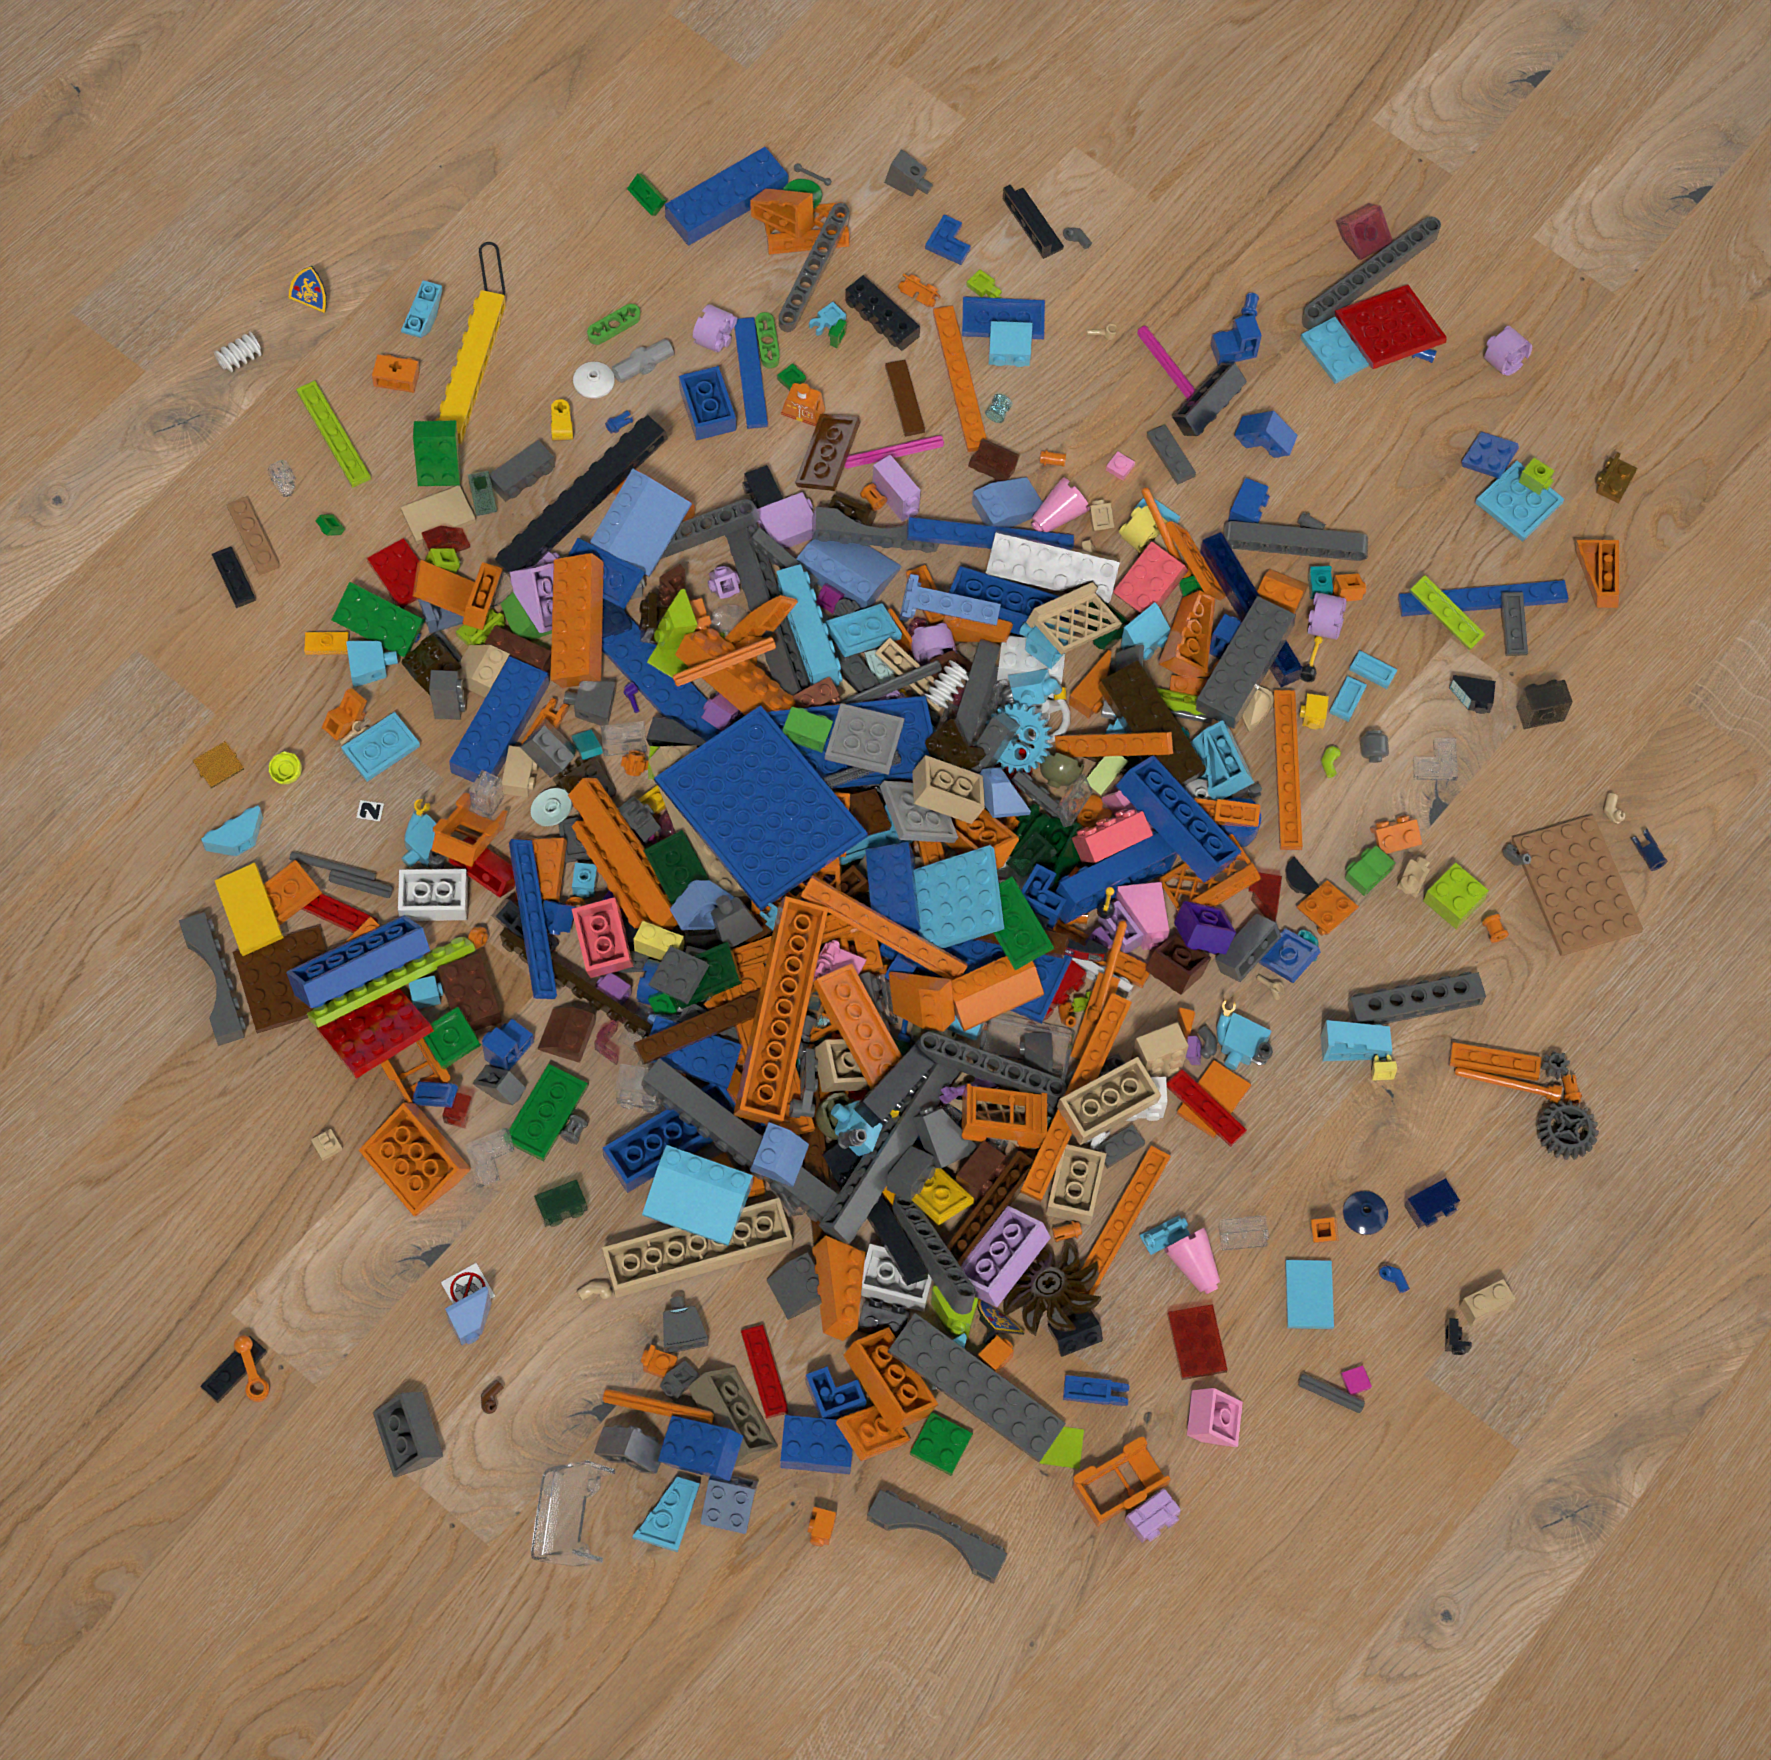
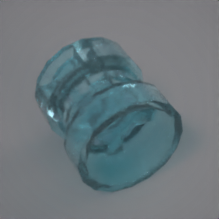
[985,394,1013,423]

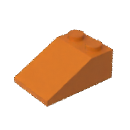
[889,972,955,1032]

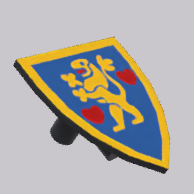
[288,266,327,313]
[977,1299,1025,1345]

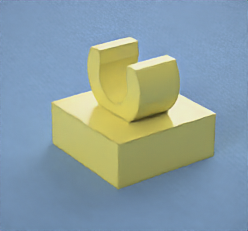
[1371,1055,1397,1081]

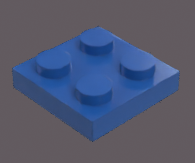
[1462,432,1519,479]
[1259,928,1321,983]

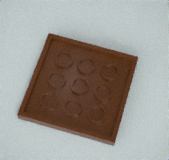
[233,926,327,1034]

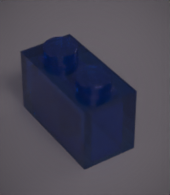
[1404,1178,1460,1229]

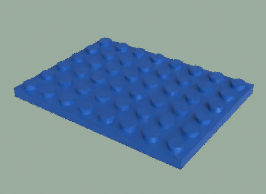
[654,705,868,911]

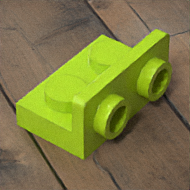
[456,608,505,646]

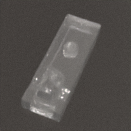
[1055,774,1093,827]

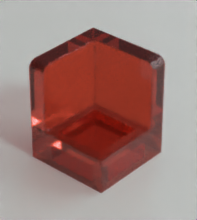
[442,1092,472,1129]

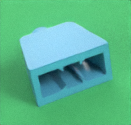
[1019,623,1074,669]
[346,641,398,687]

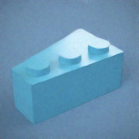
[1203,720,1254,801]
[1320,1020,1392,1061]

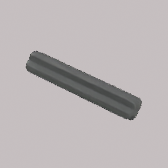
[329,870,393,898]
[1298,1374,1365,1413]

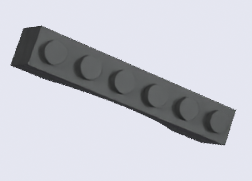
[812,507,941,553]
[179,912,246,1046]
[867,1490,1007,1584]

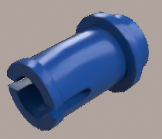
[1241,293,1259,317]
[1411,349,1437,363]
[605,410,633,434]

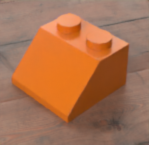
[1255,569,1309,615]

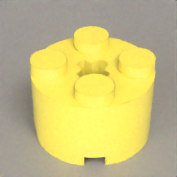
[1119,506,1168,554]

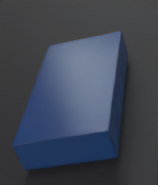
[412,1082,458,1108]

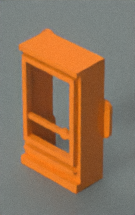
[432,793,508,867]
[381,1038,451,1107]
[961,1084,1047,1149]
[1072,1437,1171,1527]

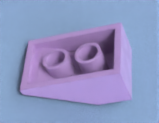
[510,563,554,633]

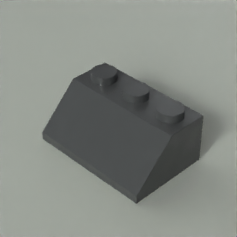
[373,1392,443,1477]

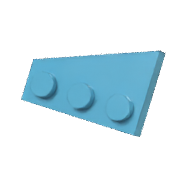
[632,1477,700,1552]

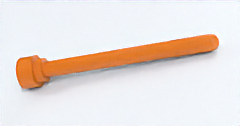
[1141,487,1192,579]
[1086,921,1127,1024]
[1454,1067,1563,1104]

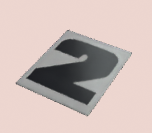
[356,800,384,821]

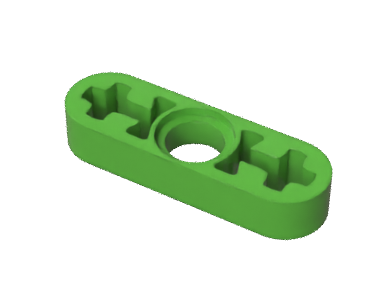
[587,304,640,345]
[755,312,780,369]

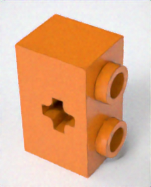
[372,354,420,393]

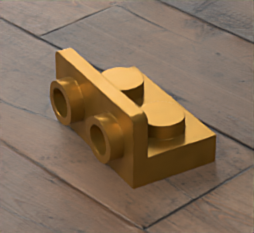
[1596,452,1638,504]

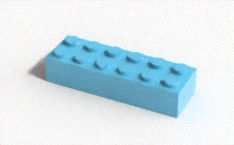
[776,564,842,687]

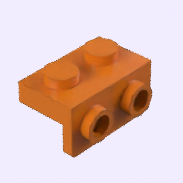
[1370,815,1422,854]

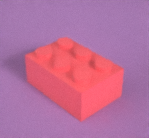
[1113,541,1188,614]
[1072,809,1153,863]
[572,897,634,978]

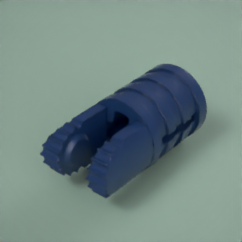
[1631,829,1668,871]

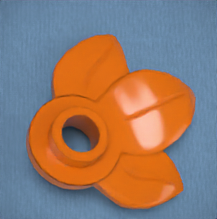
[1069,795,1112,829]

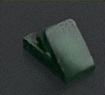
[467,470,497,516]

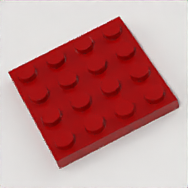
[1335,284,1447,369]
[316,988,433,1079]

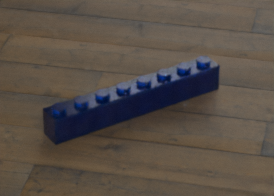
[1200,532,1303,687]

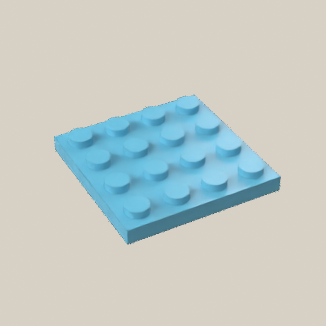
[914,845,1004,949]

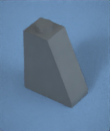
[913,1106,978,1168]

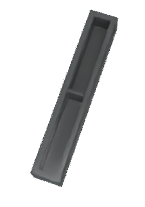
[748,527,819,589]

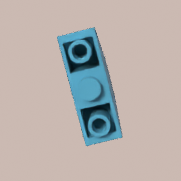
[401,280,442,338]
[201,805,263,856]

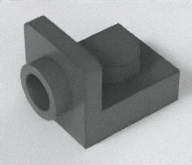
[660,1361,700,1402]

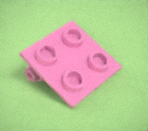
[813,940,866,981]

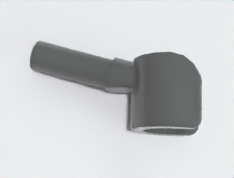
[1247,783,1262,798]

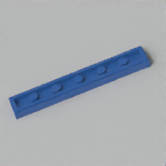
[734,317,768,429]

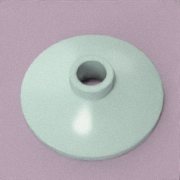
[531,788,572,826]

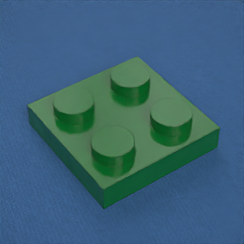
[424,1007,481,1070]
[910,1412,973,1476]

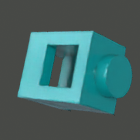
[1308,566,1333,599]

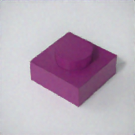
[816,583,845,614]

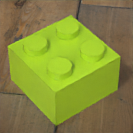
[1423,862,1489,929]

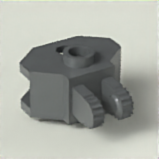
[618,796,662,844]

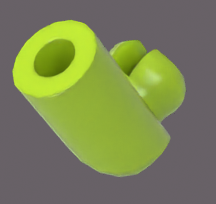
[1321,746,1341,778]

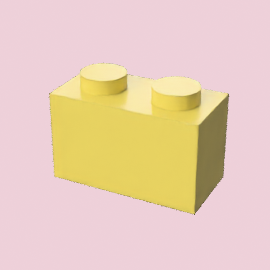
[634,921,684,961]

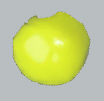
[268,751,302,785]

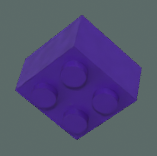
[1174,901,1236,955]

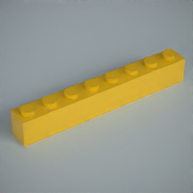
[435,290,506,444]

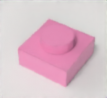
[1106,452,1135,480]

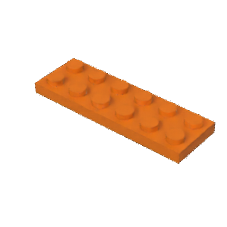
[813,963,902,1089]

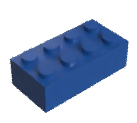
[865,842,921,932]

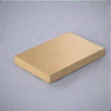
[401,486,476,545]

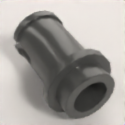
[1298,512,1326,530]

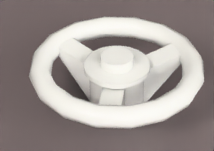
[1015,693,1071,745]

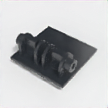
[822,1144,863,1190]

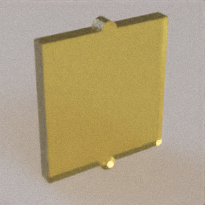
[192,741,244,789]

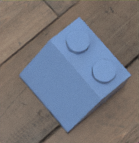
[670,880,735,930]
[750,1122,809,1187]

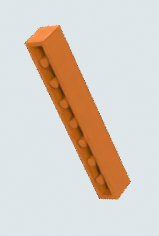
[568,778,678,930]

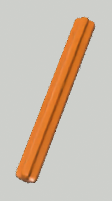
[673,637,776,686]
[603,1389,714,1424]

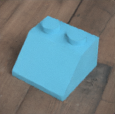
[988,321,1032,367]
[1120,602,1171,661]

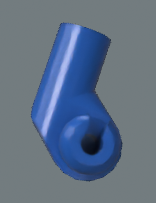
[1379,1265,1410,1293]

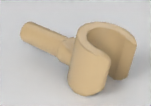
[1087,324,1117,340]
[340,721,369,745]
[1257,975,1285,1000]

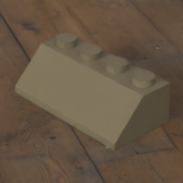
[688,1367,778,1467]

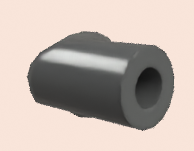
[1063,227,1092,249]
[1503,844,1531,866]
[1197,1026,1218,1059]

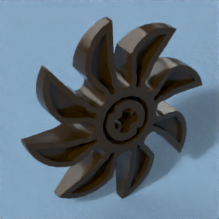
[1003,1242,1102,1336]

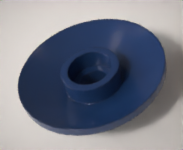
[1343,1191,1388,1235]

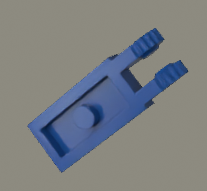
[1063,1375,1129,1406]

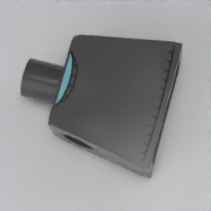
[663,1296,708,1354]

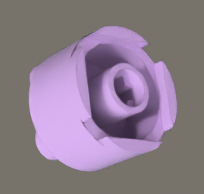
[693,304,737,352]
[1484,326,1532,376]
[1308,593,1346,640]
[911,623,957,667]

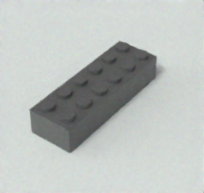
[1196,596,1296,729]

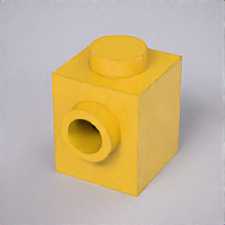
[1299,693,1329,729]

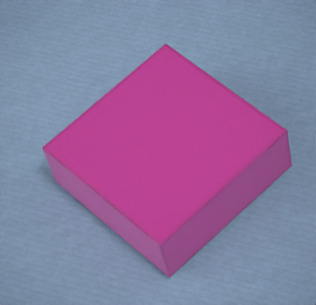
[1341,1366,1372,1395]

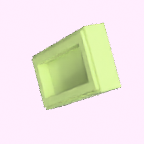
[1084,756,1129,795]

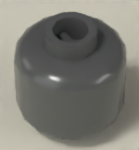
[1360,730,1389,763]

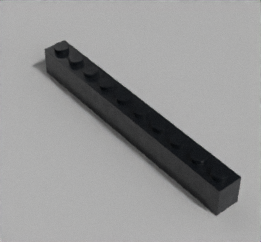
[495,414,668,578]

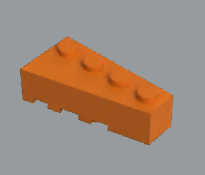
[1158,590,1215,678]
[812,1236,866,1341]

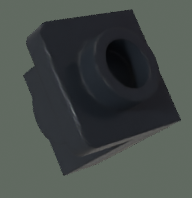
[1445,1318,1472,1355]

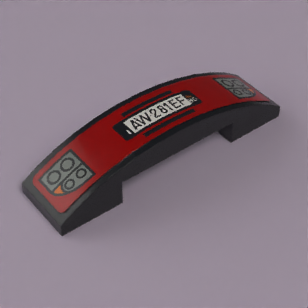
[1034,912,1109,961]

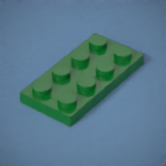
[331,582,425,657]
[993,876,1054,970]
[504,1064,588,1162]

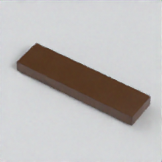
[885,360,925,437]

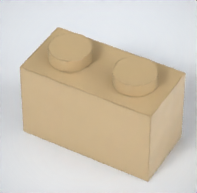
[501,746,538,797]
[1459,1279,1515,1326]

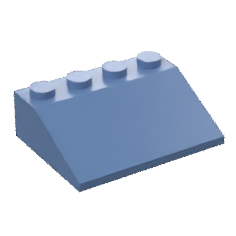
[590,469,692,577]
[796,539,901,610]

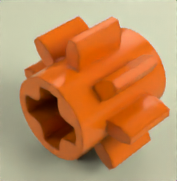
[621,750,649,776]

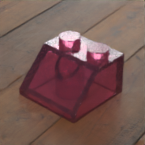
[1336,203,1393,260]

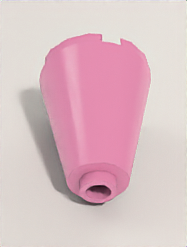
[1031,478,1090,532]
[1164,1228,1220,1295]

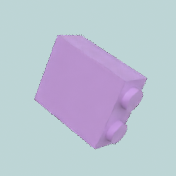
[872,455,921,522]
[757,492,813,549]

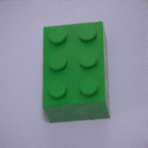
[413,420,461,487]

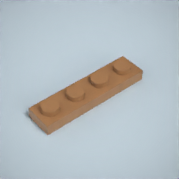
[226,497,279,576]

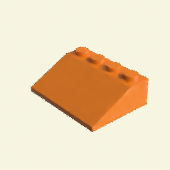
[359,1103,471,1217]

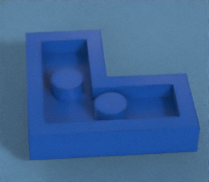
[925,215,971,265]

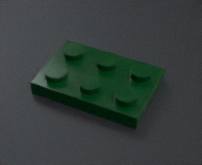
[643,830,710,906]
[676,942,742,1009]

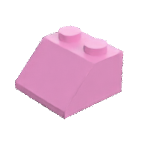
[1187,1388,1243,1447]

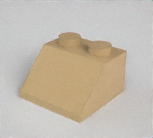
[457,645,510,698]

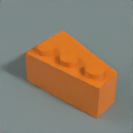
[750,189,814,239]
[1576,540,1619,608]

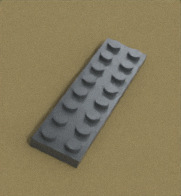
[887,1313,1066,1462]

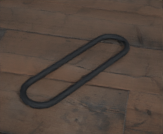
[479,242,505,295]

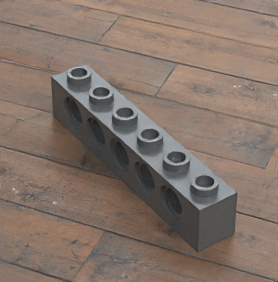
[1348,972,1486,1025]

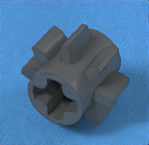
[834,599,860,618]
[1541,1050,1570,1080]

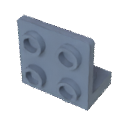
[417,598,464,633]
[700,1475,758,1534]

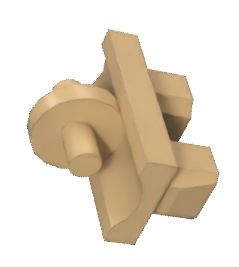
[1397,857,1430,898]

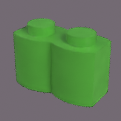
[1345,846,1396,896]

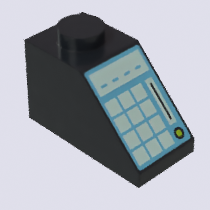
[1449,675,1496,714]

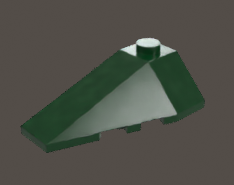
[1036,817,1085,892]

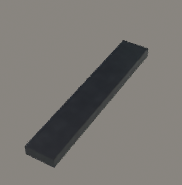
[867,1195,928,1286]

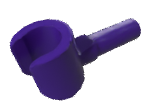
[624,682,640,713]

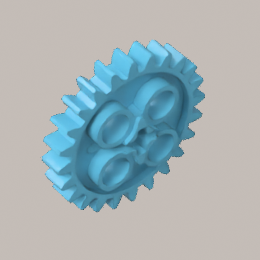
[983,703,1053,773]

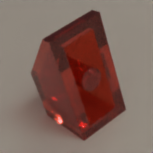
[421,526,470,555]
[1248,872,1282,922]

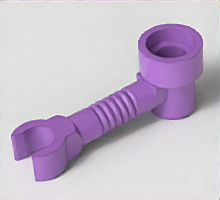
[939,1077,999,1104]

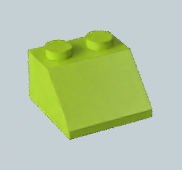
[654,589,698,650]
[931,1286,978,1338]

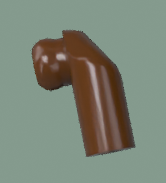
[481,1380,504,1414]

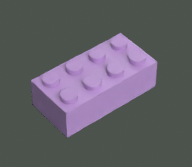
[961,1206,1051,1308]

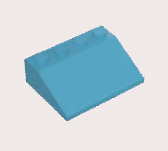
[642,1145,753,1246]

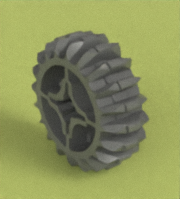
[1537,1100,1599,1160]

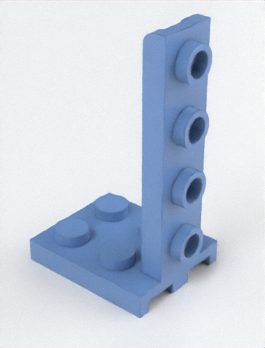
[899,574,1001,626]

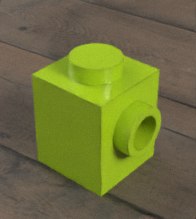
[1519,458,1555,495]

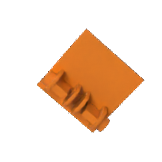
[1296,880,1359,936]

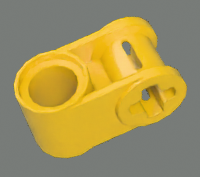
[551,399,573,441]

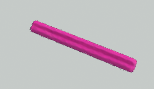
[1137,326,1196,400]
[844,435,944,469]

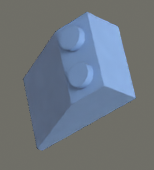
[972,477,1043,528]

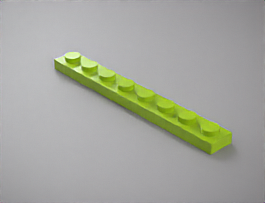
[307,937,475,1028]

